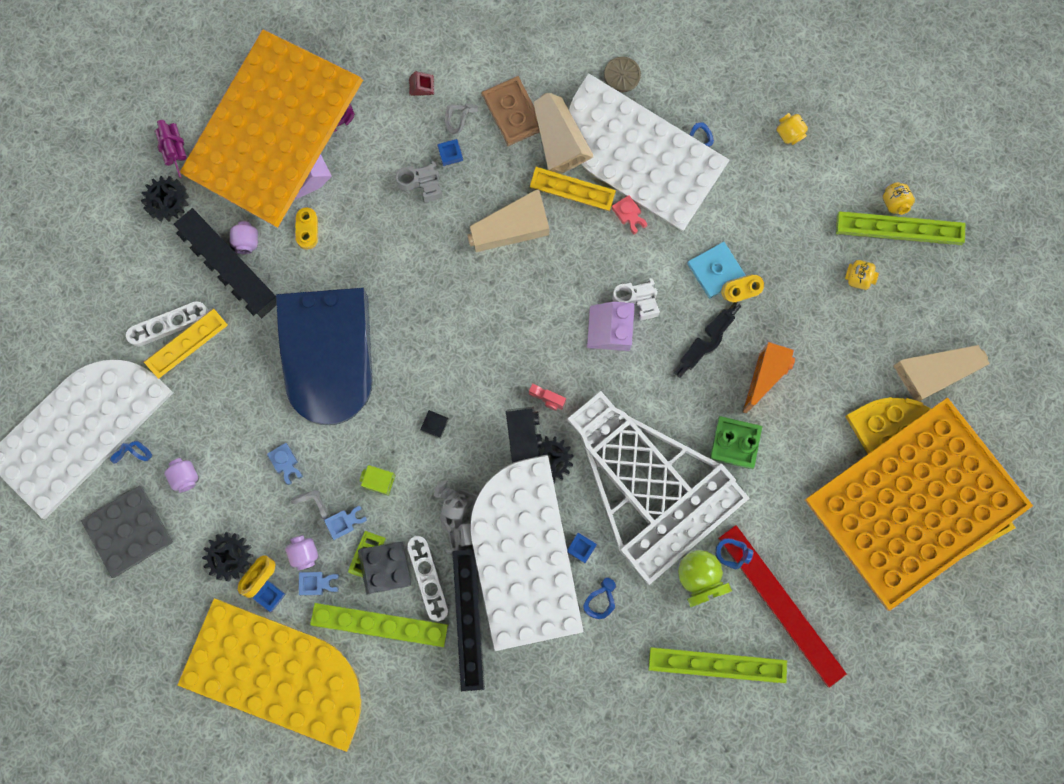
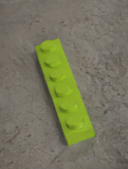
[836,211,965,245]
[310,603,448,647]
[648,647,787,684]

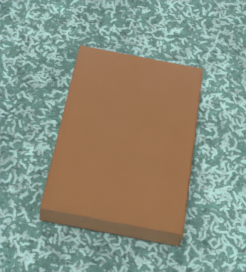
[481,76,540,146]

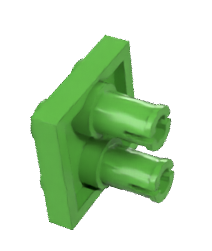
[710,416,763,470]

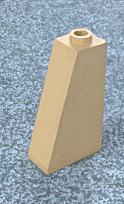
[534,93,594,174]
[467,190,549,252]
[894,345,990,401]

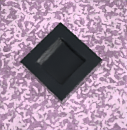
[420,410,449,439]

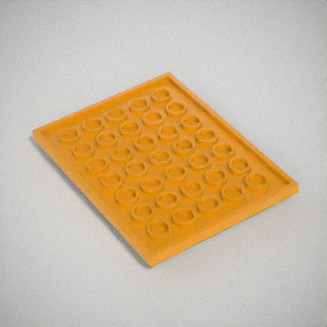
[180,29,363,228]
[805,397,1033,611]

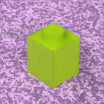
[359,465,396,496]

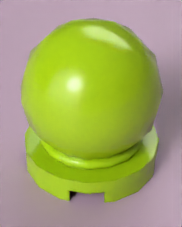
[678,550,732,607]

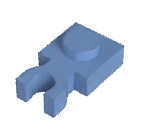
[267,443,303,485]
[324,506,367,540]
[299,572,339,596]

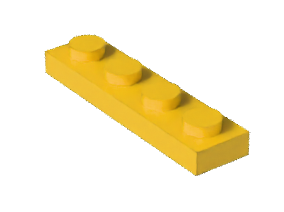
[530,167,616,212]
[144,308,228,379]

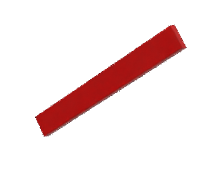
[718,525,847,688]

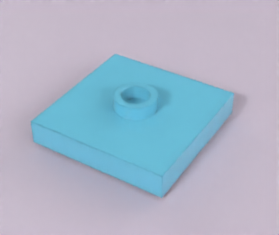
[687,242,746,299]

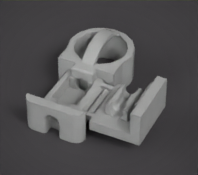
[395,161,442,203]
[434,480,477,519]
[440,512,472,553]

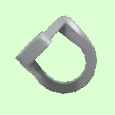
[445,103,478,134]
[290,490,329,520]

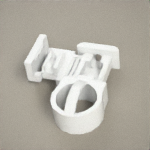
[612,278,660,321]

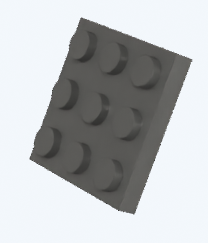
[81,485,173,578]

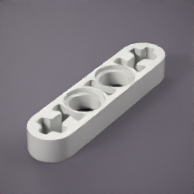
[126,301,208,347]
[408,536,448,621]

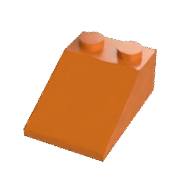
[743,342,795,413]

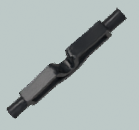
[674,302,742,378]

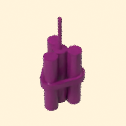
[155,119,187,178]

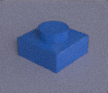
[437,139,463,166]
[567,533,597,564]
[253,580,286,612]

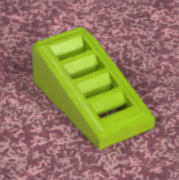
[348,531,386,578]

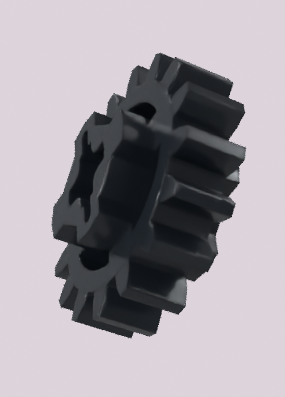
[141,176,189,222]
[539,436,574,484]
[202,532,253,582]

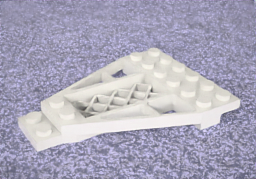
[567,391,749,585]

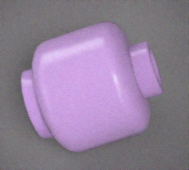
[230,221,258,254]
[165,458,198,493]
[285,535,318,570]

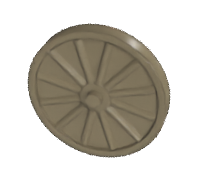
[604,57,641,92]

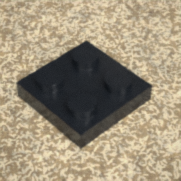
[358,542,411,595]

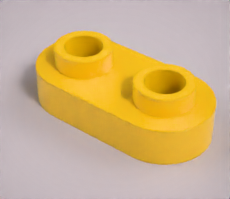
[296,207,318,250]
[721,274,764,302]
[238,555,275,598]

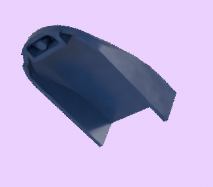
[276,287,373,425]

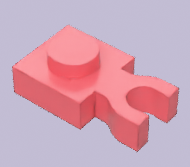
[612,195,648,235]
[529,383,566,411]

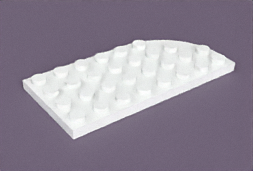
[569,73,730,232]
[0,360,174,519]
[471,455,584,651]

